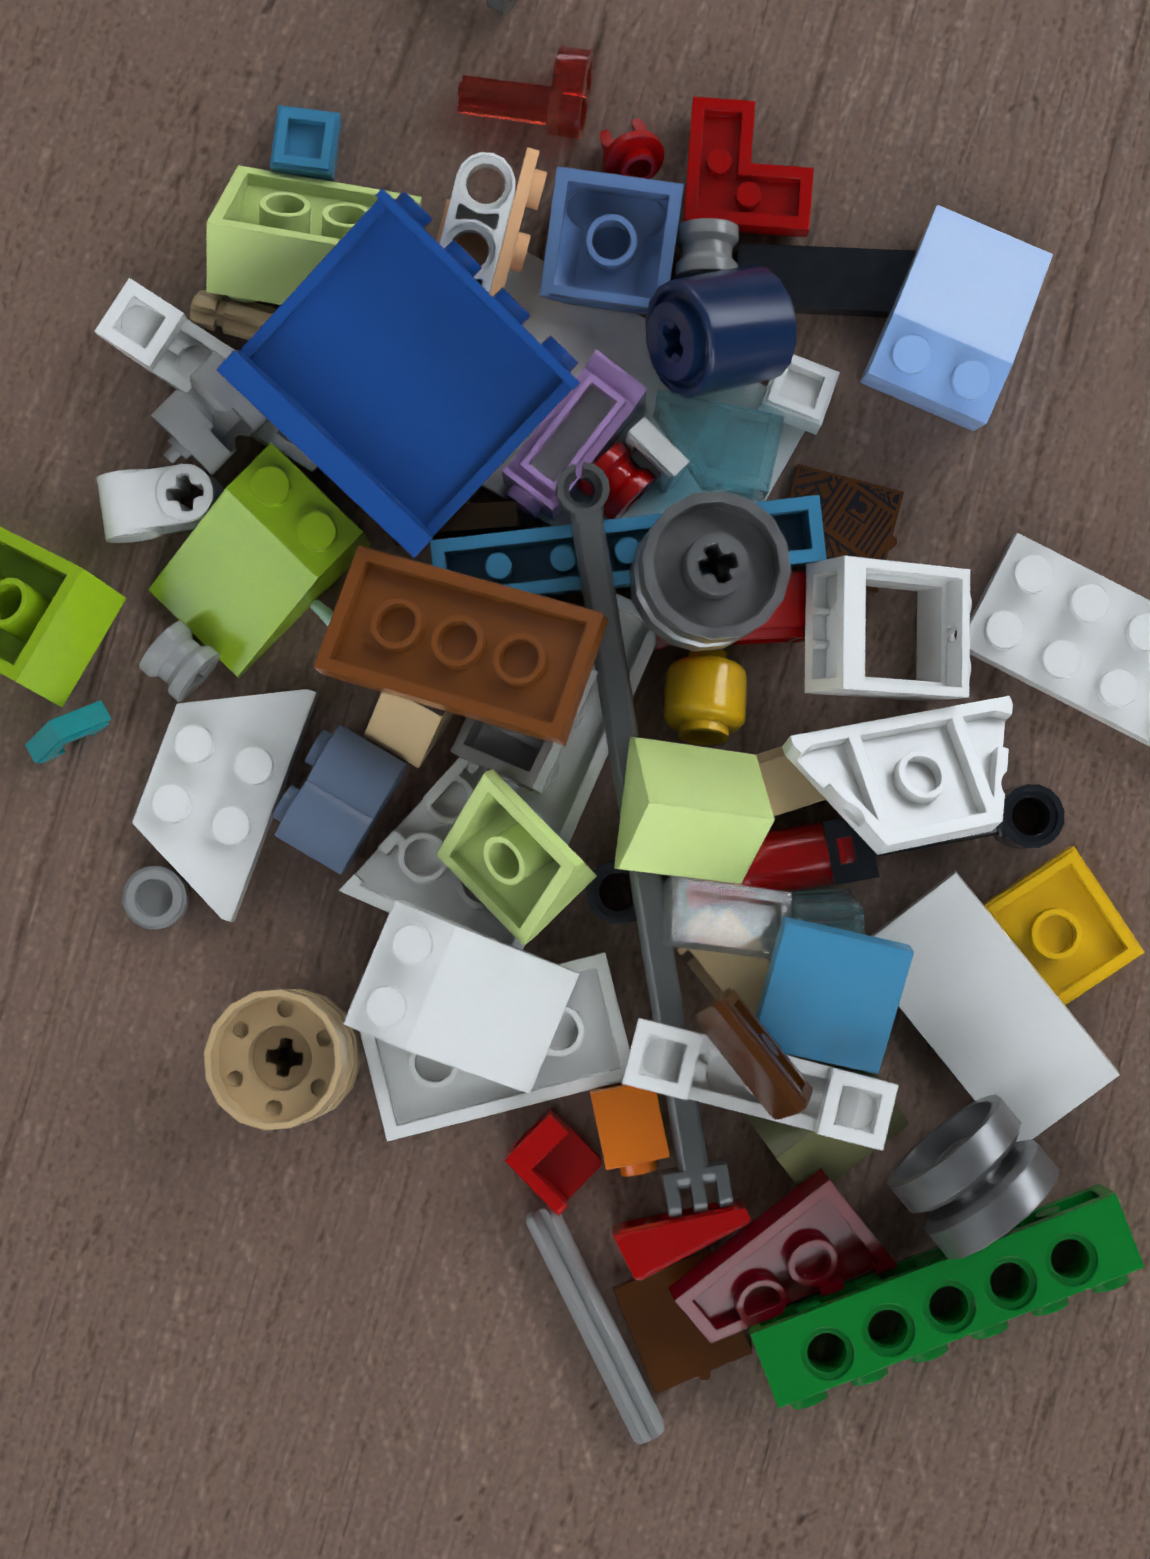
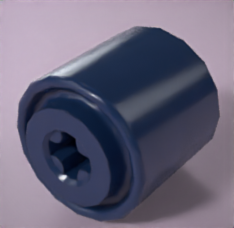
[645,265,796,398]

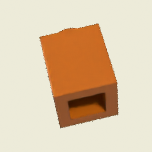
[590,1082,670,1177]

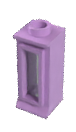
[502,350,648,521]

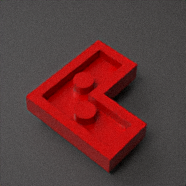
[683,96,814,238]

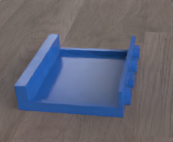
[216,188,580,558]

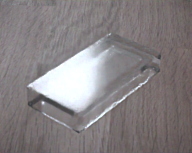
[663,876,792,959]

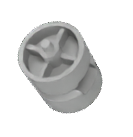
[151,351,268,475]

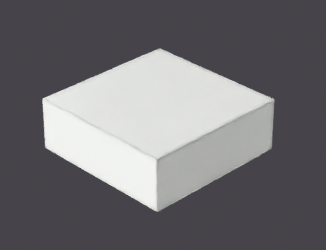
[758,354,840,435]
[624,416,690,493]

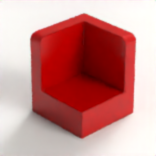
[504,1107,602,1216]

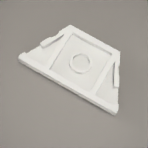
[132,689,319,922]
[782,696,1013,855]

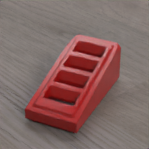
[612,1198,751,1281]

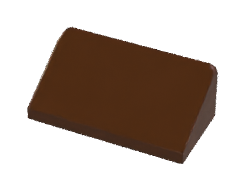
[694,988,813,1120]

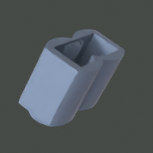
[272,724,410,875]

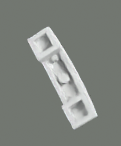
[95,278,318,473]
[622,1018,899,1151]

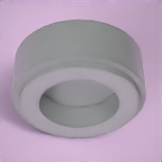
[122,866,190,930]

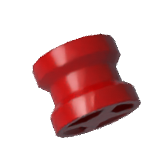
[577,442,657,520]

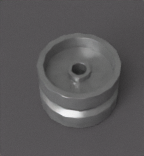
[629,490,791,652]
[887,1094,1059,1260]

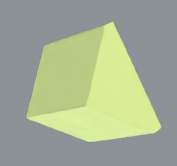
[614,737,775,884]
[436,769,597,946]

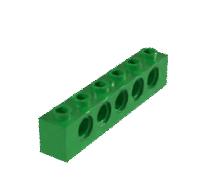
[748,1184,1145,1410]

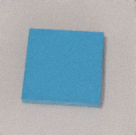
[755,916,914,1074]

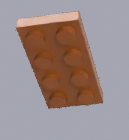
[313,545,608,746]

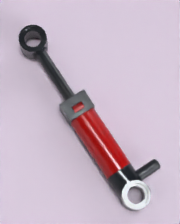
[586,784,1064,924]

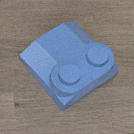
[539,166,684,314]

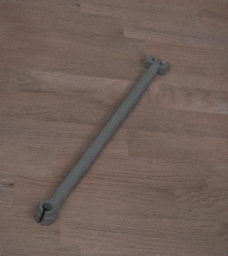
[555,462,733,1217]

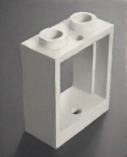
[804,556,972,702]

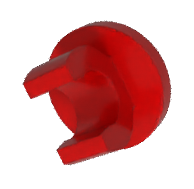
[600,118,665,179]

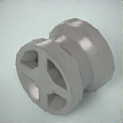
[675,218,739,279]
[139,621,220,702]

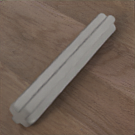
[526,1204,665,1444]

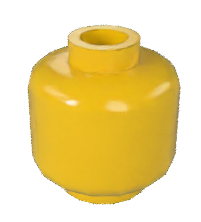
[663,649,748,745]

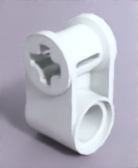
[97,464,224,543]

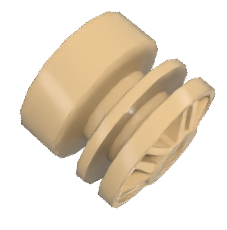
[204,989,361,1130]

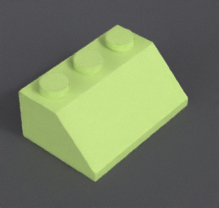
[206,165,422,305]

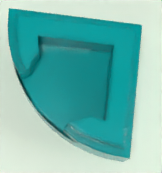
[25,700,112,764]

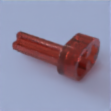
[457,46,594,140]

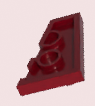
[668,1168,898,1343]

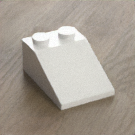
[343,900,579,1094]

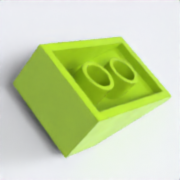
[148,442,371,678]
[0,527,127,707]

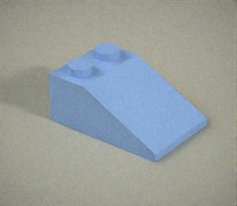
[859,205,1053,432]

